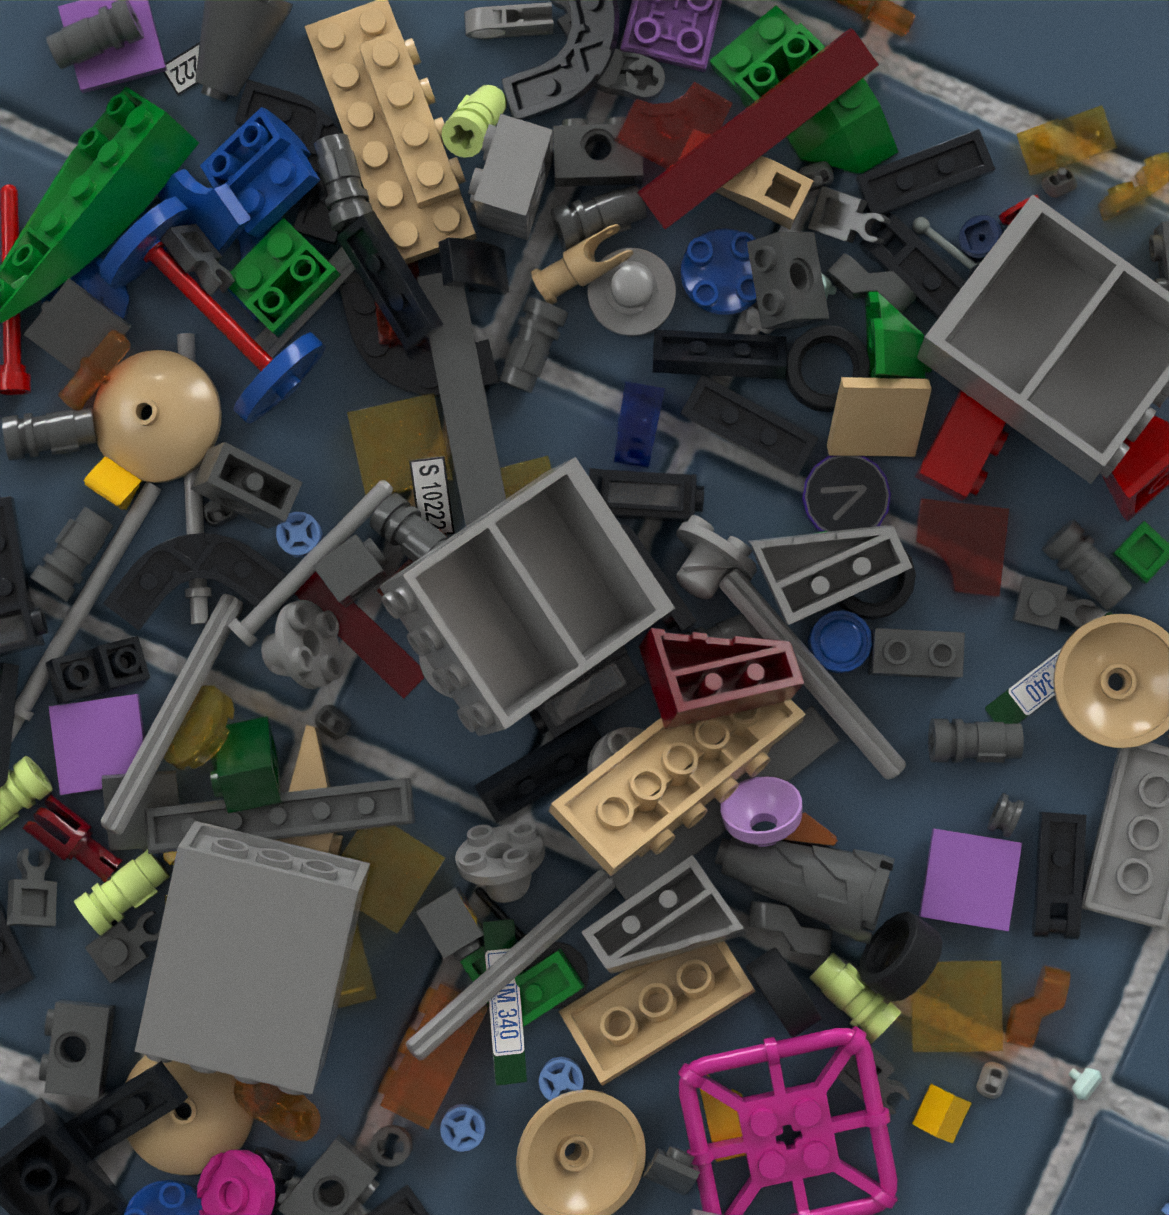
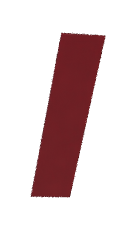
[294,572,425,699]

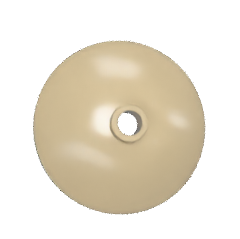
[93,350,222,483]
[1053,614,1169,748]
[125,1055,255,1175]
[516,1090,646,1215]

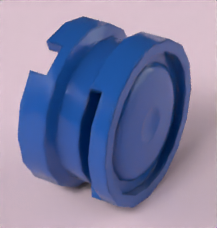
[807,610,872,674]

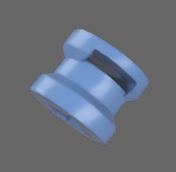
[276,511,323,558]
[539,1056,584,1101]
[440,1103,486,1152]

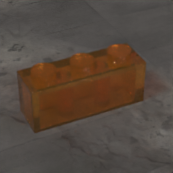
[377,981,489,1129]

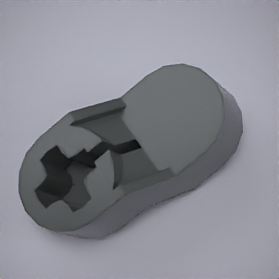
[593,48,665,103]
[826,254,916,314]
[748,901,833,956]

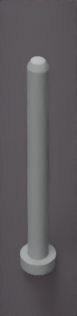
[228,480,393,647]

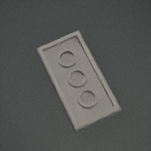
[1082,742,1169,931]

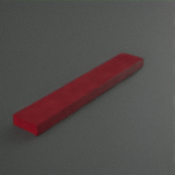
[637,28,879,230]

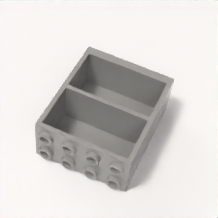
[917,194,1169,484]
[379,457,675,736]
[135,821,370,1095]

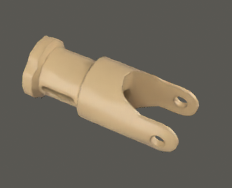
[531,224,633,305]

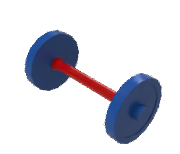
[99,196,326,424]

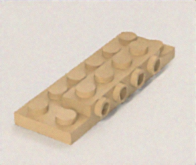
[304,0,477,264]
[549,700,806,876]

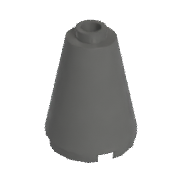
[195,0,293,102]

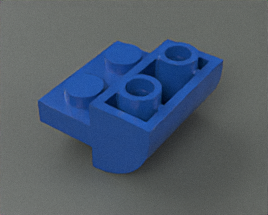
[200,107,320,238]

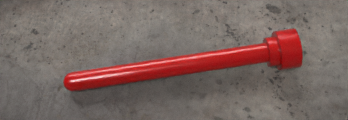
[0,184,31,395]

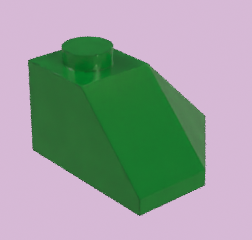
[786,77,899,175]
[865,292,932,379]

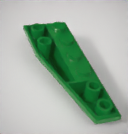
[0,86,199,324]

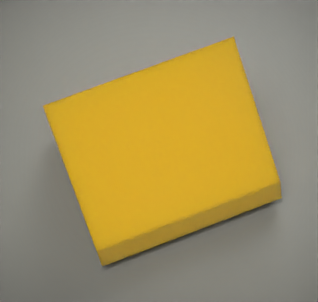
[83,456,142,510]
[912,1083,971,1144]

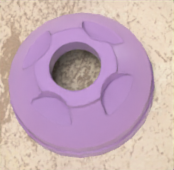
[720,776,803,847]

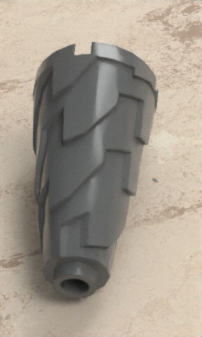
[715,836,895,944]

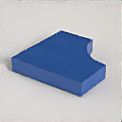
[158,168,251,256]

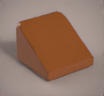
[783,812,838,846]

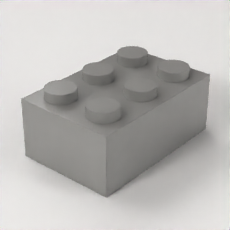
[468,114,554,240]

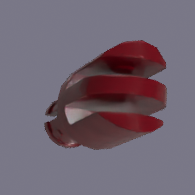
[22,794,123,883]

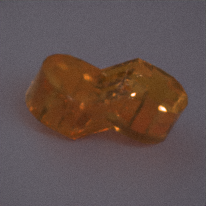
[1005,965,1070,1049]
[234,1080,321,1141]

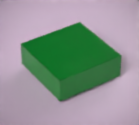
[1112,521,1169,584]

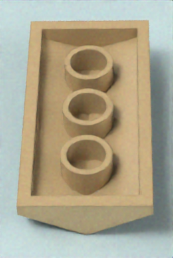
[558,941,756,1086]

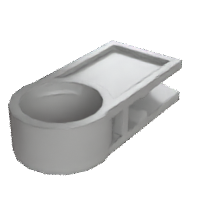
[464,2,554,39]

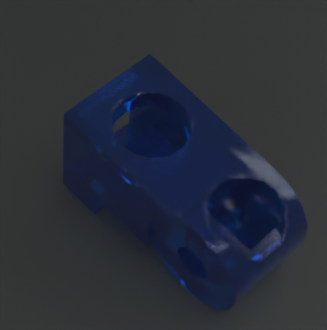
[614,382,665,468]

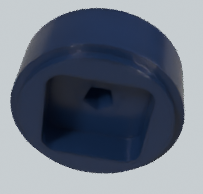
[959,215,1004,261]

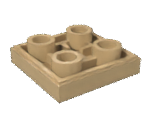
[827,377,932,457]

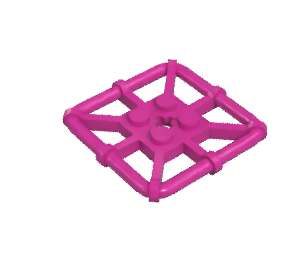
[678,1026,898,1215]

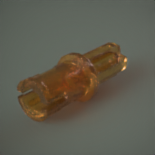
[831,0,915,37]
[58,330,131,410]

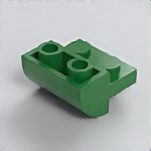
[710,5,825,108]
[229,218,341,338]

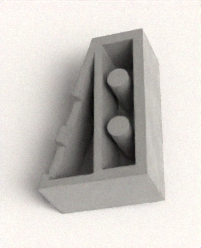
[748,525,913,625]
[581,855,746,974]

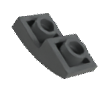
[642,1146,700,1195]

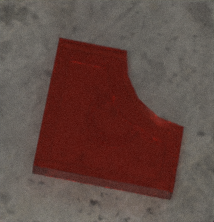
[614,82,733,169]
[915,498,1009,597]

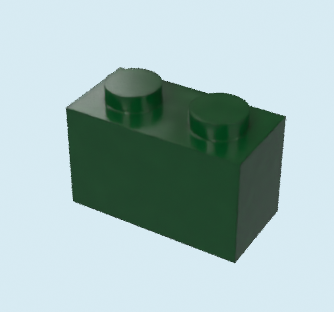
[209,716,281,814]

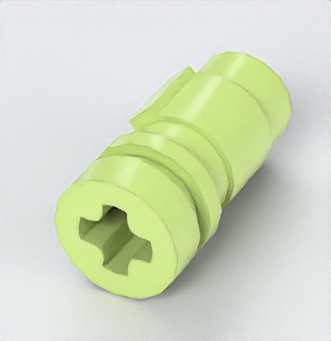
[441,85,507,158]
[0,756,53,830]
[74,850,170,936]
[809,952,901,1044]

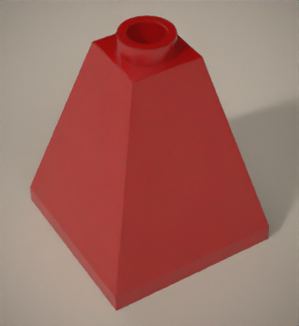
[1102,415,1169,522]

